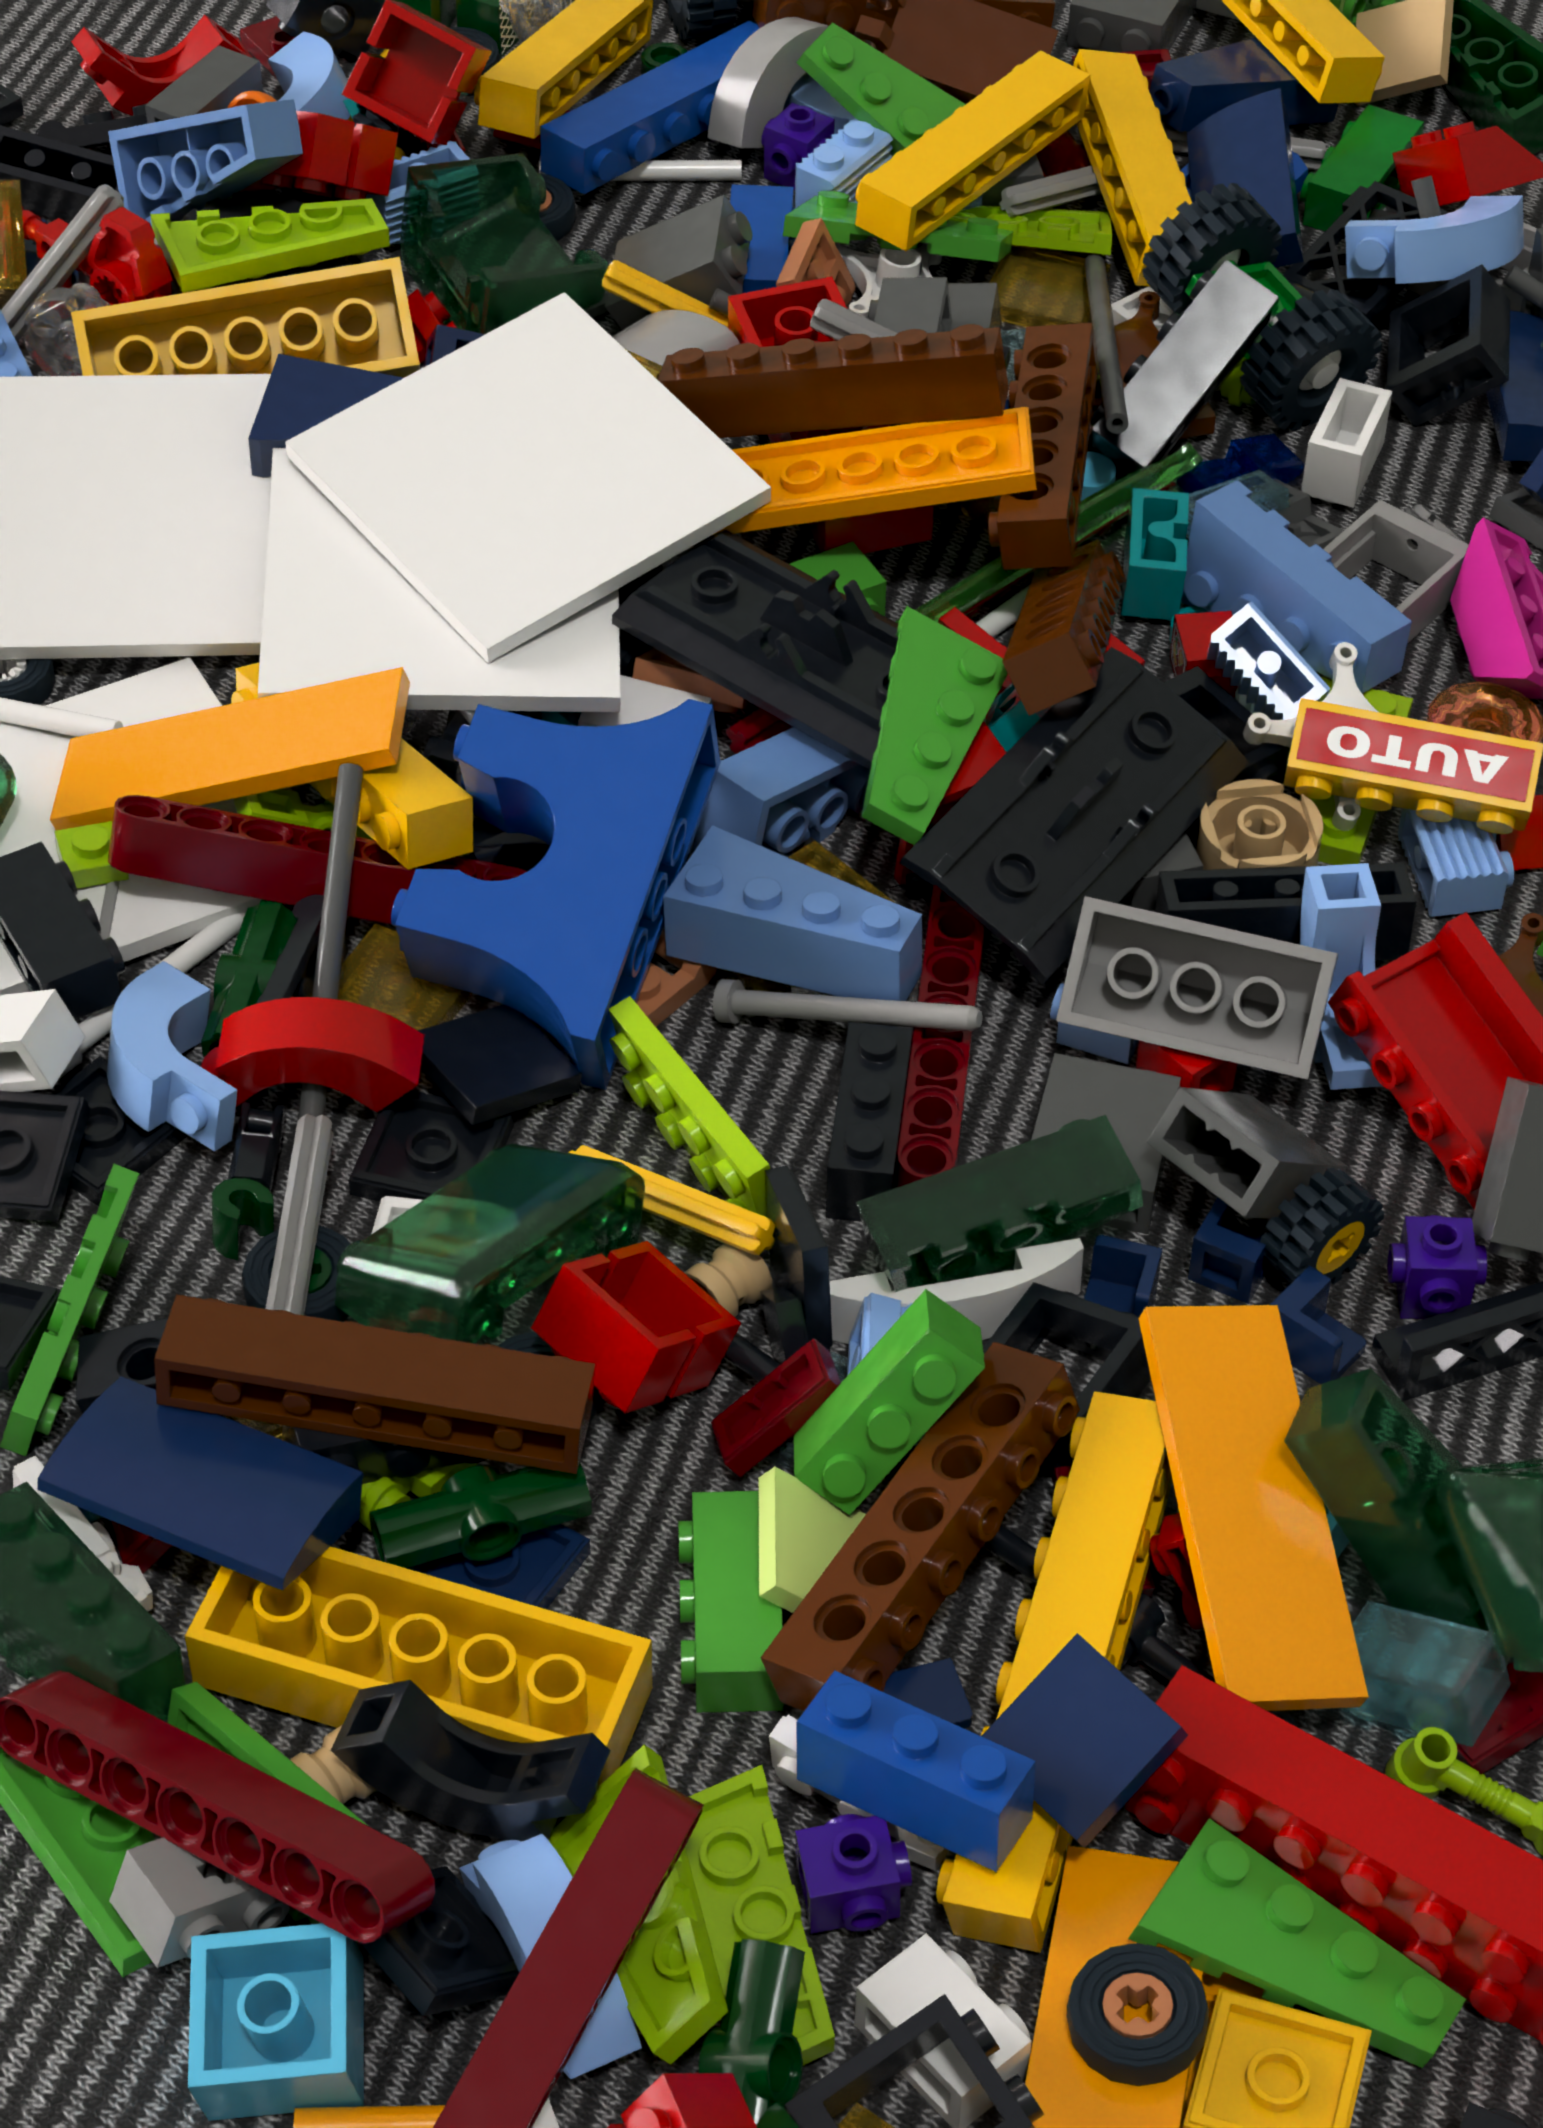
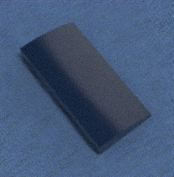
[1187,88,1304,268]
[1486,310,1543,461]
[37,1376,363,1591]

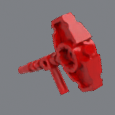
[0,193,173,316]

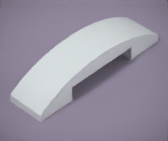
[830,1238,1084,1344]

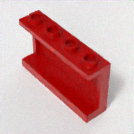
[1328,912,1543,1210]

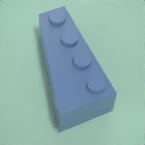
[108,99,303,227]
[1181,480,1412,694]
[692,727,870,860]
[663,825,922,1001]

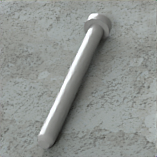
[713,979,983,1031]

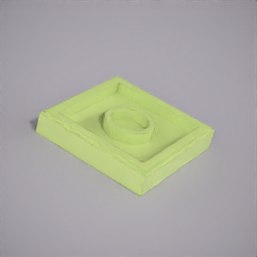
[758,1467,866,1613]

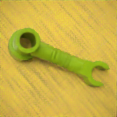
[1385,1727,1543,1856]

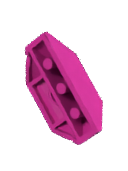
[1450,517,1543,699]

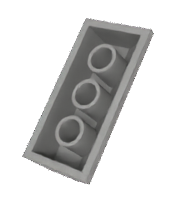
[1056,896,1339,1080]

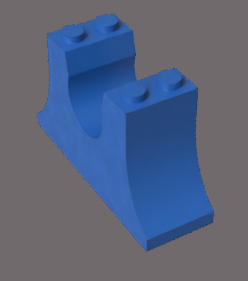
[391,699,721,1090]

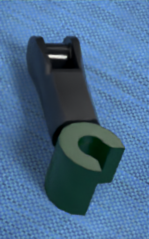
[212,1101,285,1260]

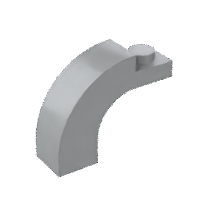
[707,17,828,148]

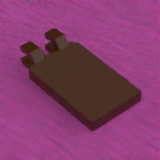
[854,0,1059,103]

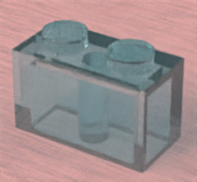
[1342,1601,1511,1747]

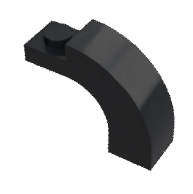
[330,1680,611,1841]

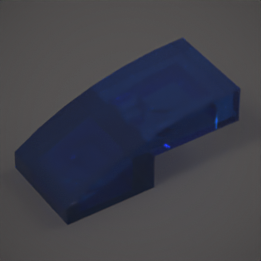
[1176,434,1305,502]

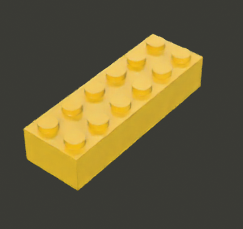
[71,257,420,378]
[185,1546,653,1788]

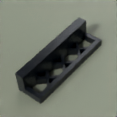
[1371,1281,1543,1402]

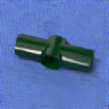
[201,899,297,1057]
[369,1463,592,1568]
[699,1939,805,2125]

